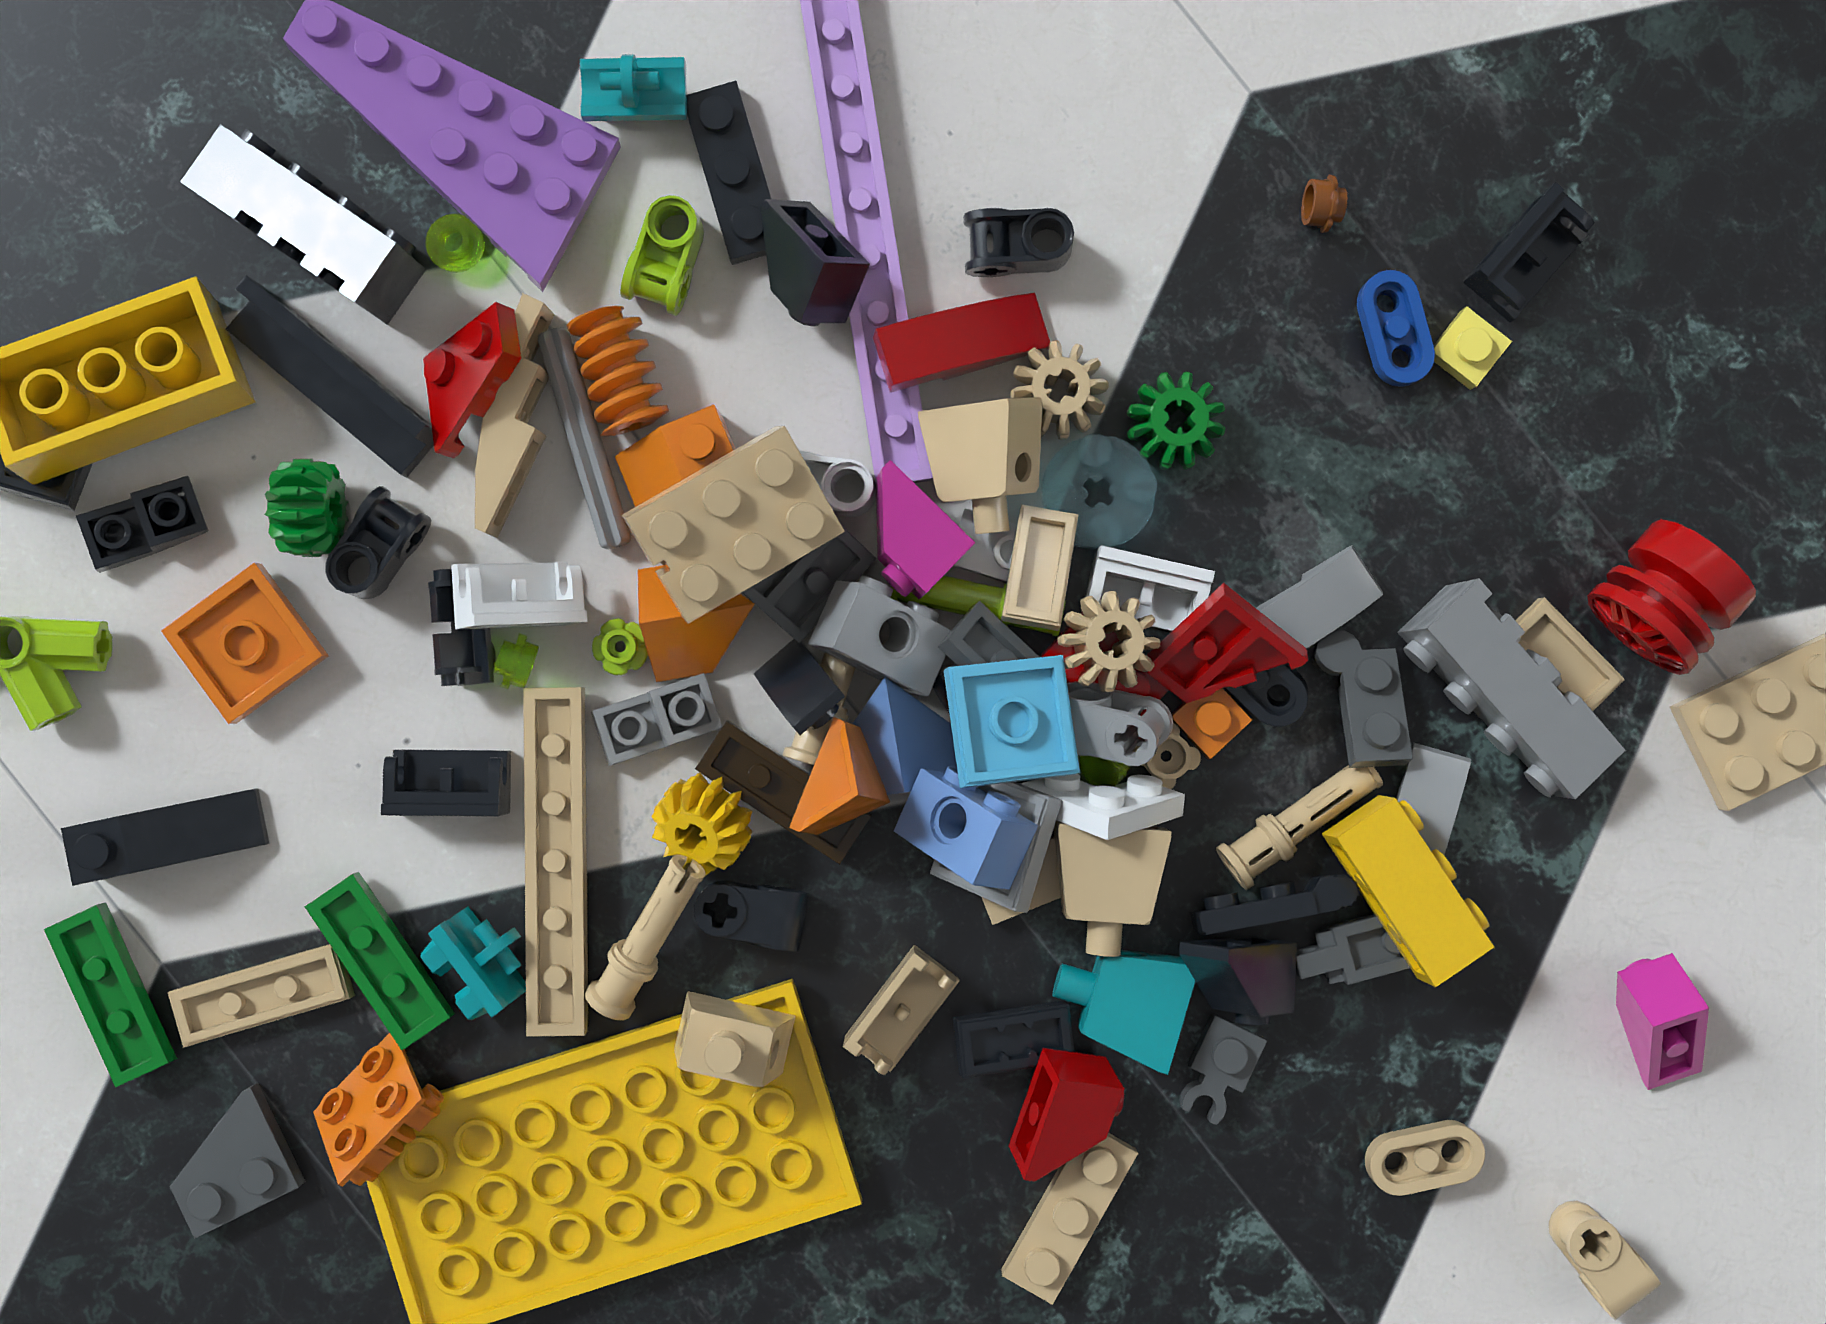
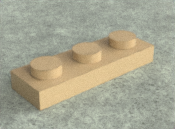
[1001,1133,1138,1305]

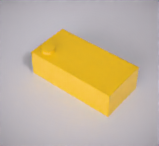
[0,276,256,485]

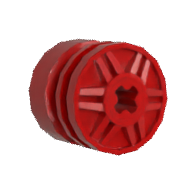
[1587,519,1756,675]

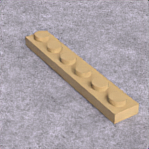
[523,687,588,1036]

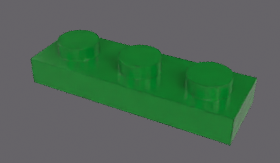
[304,872,455,1050]
[44,902,177,1088]

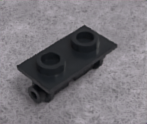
[428,569,496,686]

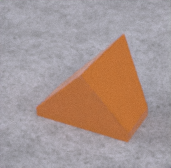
[638,565,755,682]
[789,717,890,835]

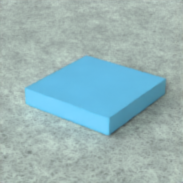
[944,655,1080,788]

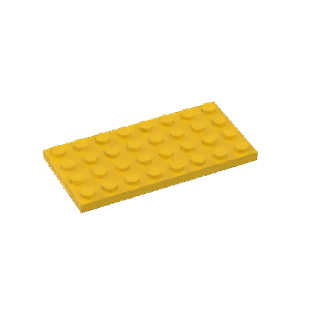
[366,979,862,1324]

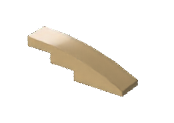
[475,293,555,538]

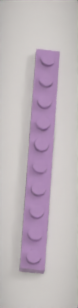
[800,0,933,483]

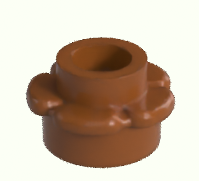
[1301,175,1347,233]

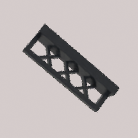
[226,275,434,478]

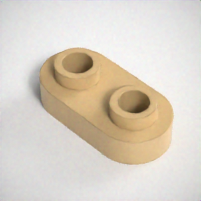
[1365,1120,1485,1196]

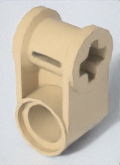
[1549,1201,1661,1320]

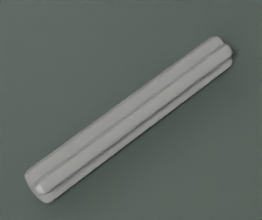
[538,327,631,549]

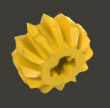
[651,772,753,876]

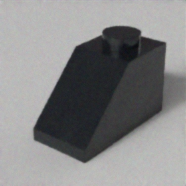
[761,199,870,326]
[1179,935,1297,1025]

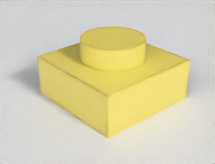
[1434,306,1512,390]

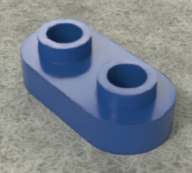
[1357,270,1435,387]

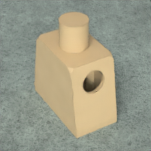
[918,397,1042,534]
[1054,820,1171,957]
[674,991,795,1087]

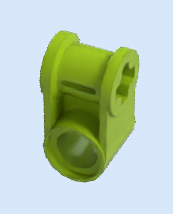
[620,195,704,316]

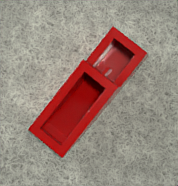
[873,292,1050,393]

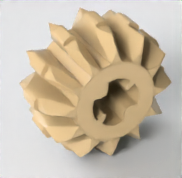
[1010,340,1109,440]
[1058,591,1161,692]

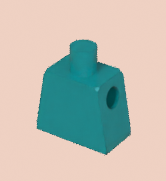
[1052,950,1195,1075]

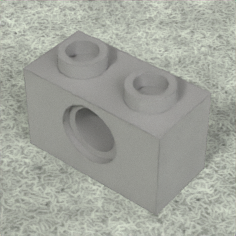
[808,576,951,696]

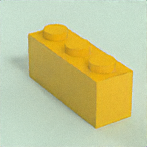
[1322,795,1494,987]

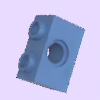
[894,766,1038,890]

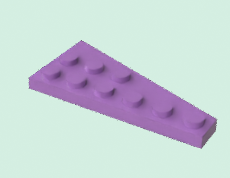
[283,0,621,292]

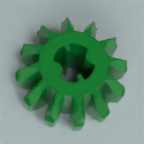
[1127,372,1225,470]
[264,459,349,557]

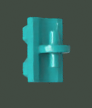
[580,54,687,122]
[421,906,526,1020]

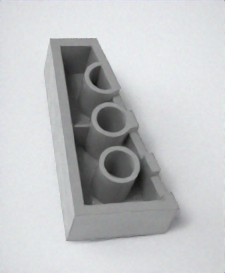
[1397,578,1626,799]

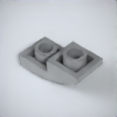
[1256,545,1383,648]
[591,673,722,766]
[1397,742,1471,855]

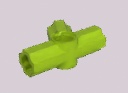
[0,616,113,731]

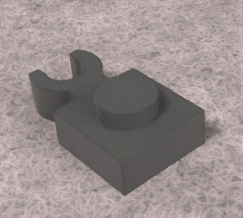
[1179,1012,1267,1125]

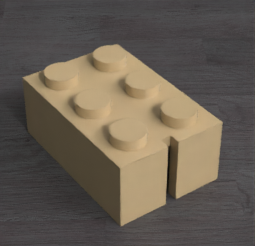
[622,426,845,624]

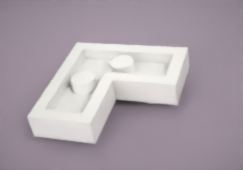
[1021,774,1185,840]

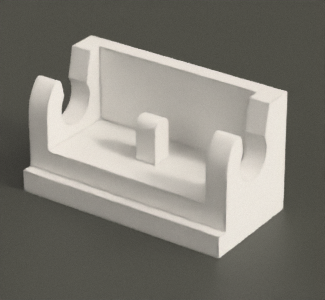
[1085,545,1215,631]
[451,562,588,629]

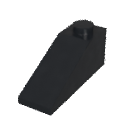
[61,788,270,886]

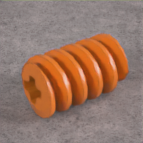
[567,305,669,437]

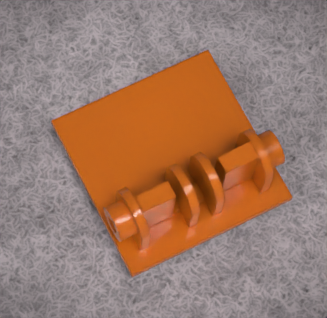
[313,1033,444,1187]

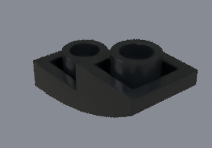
[76,476,209,573]
[754,639,845,735]

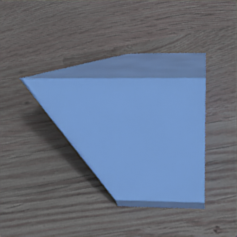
[852,677,957,795]

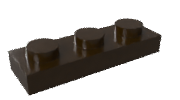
[695,720,872,865]

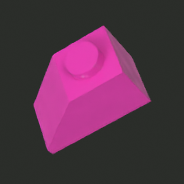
[876,460,975,599]
[1616,953,1709,1090]

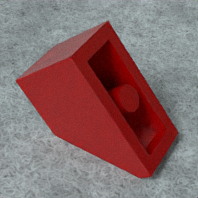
[1009,1048,1124,1182]

